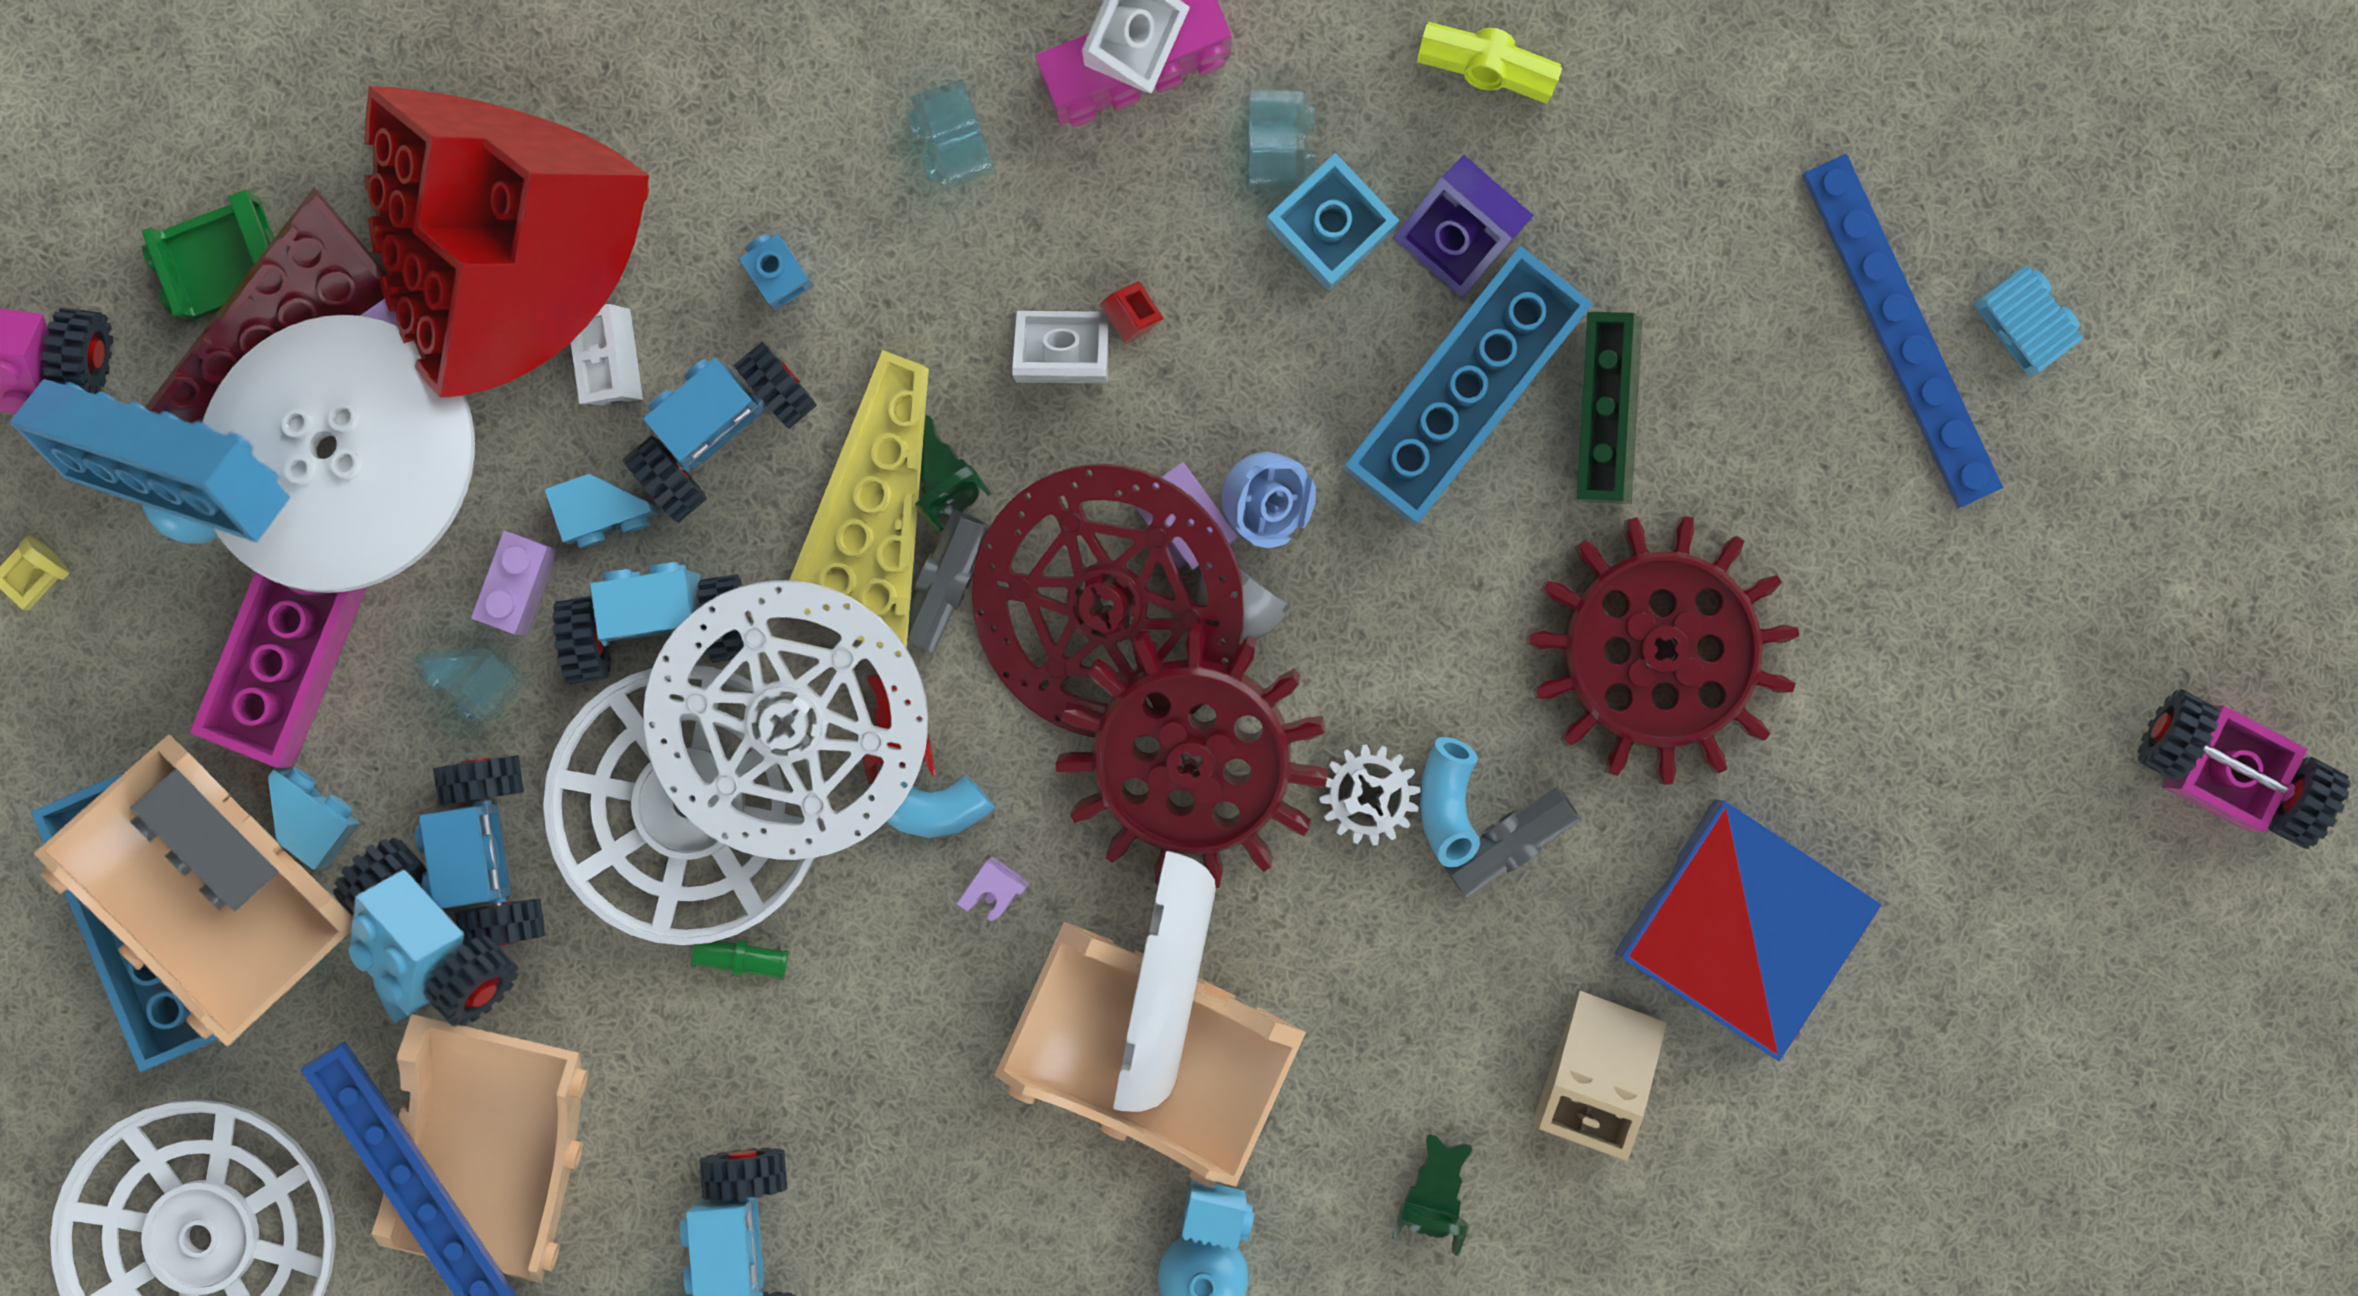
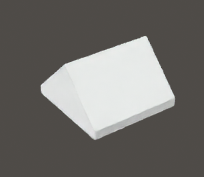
[1082,0,1190,93]
[1012,311,1109,383]

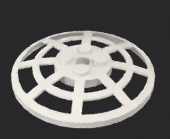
[543,665,824,945]
[50,1099,336,1296]

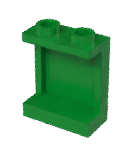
[142,190,275,322]

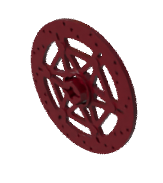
[972,464,1244,738]

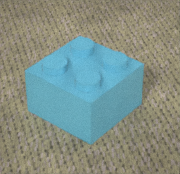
[1265,153,1400,293]

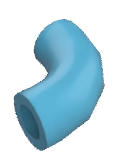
[1420,737,1480,867]
[870,774,996,839]

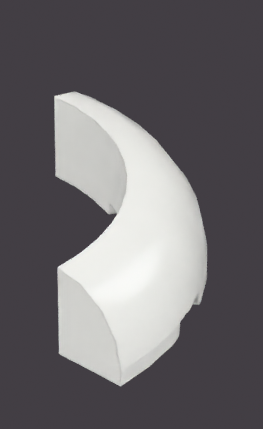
[1113,851,1216,1112]

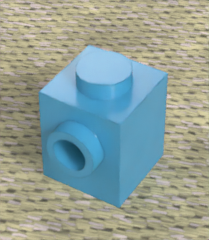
[739,233,814,311]

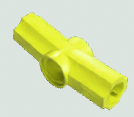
[1417,22,1562,104]

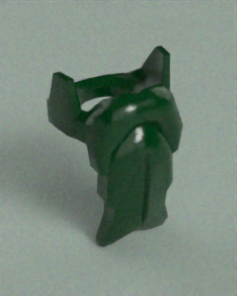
[915,415,992,533]
[1392,1134,1472,1256]

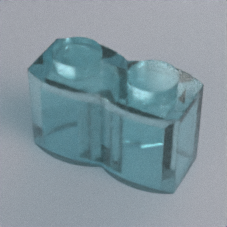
[906,79,995,190]
[1247,91,1315,189]

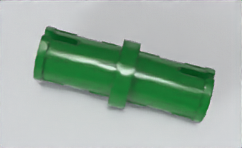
[691,939,789,980]

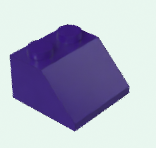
[1393,155,1534,298]

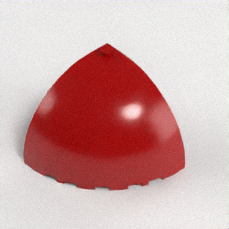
[364,86,649,398]

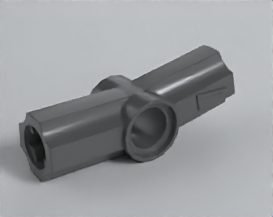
[907,510,990,653]
[1443,786,1580,898]

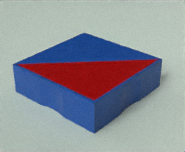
[1614,799,1882,1062]

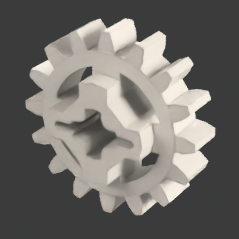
[1319,744,1420,845]

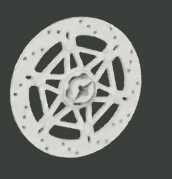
[644,580,928,860]

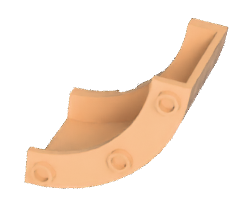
[34,734,353,1047]
[994,922,1306,1188]
[371,1014,588,1284]

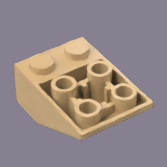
[1532,990,1667,1161]

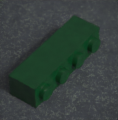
[1577,312,1643,504]

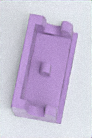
[957,856,1030,921]

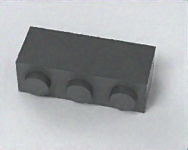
[130,768,278,912]

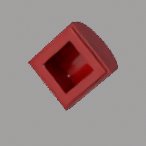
[1099,281,1164,344]

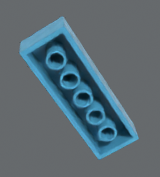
[1342,246,1593,527]
[9,379,291,543]
[31,774,219,1072]

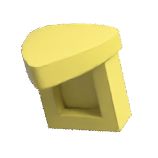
[0,535,70,610]

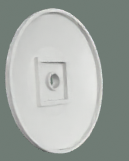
[202,315,475,593]

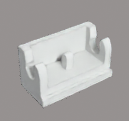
[571,304,643,405]

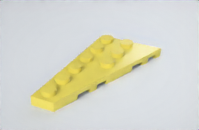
[789,350,929,655]

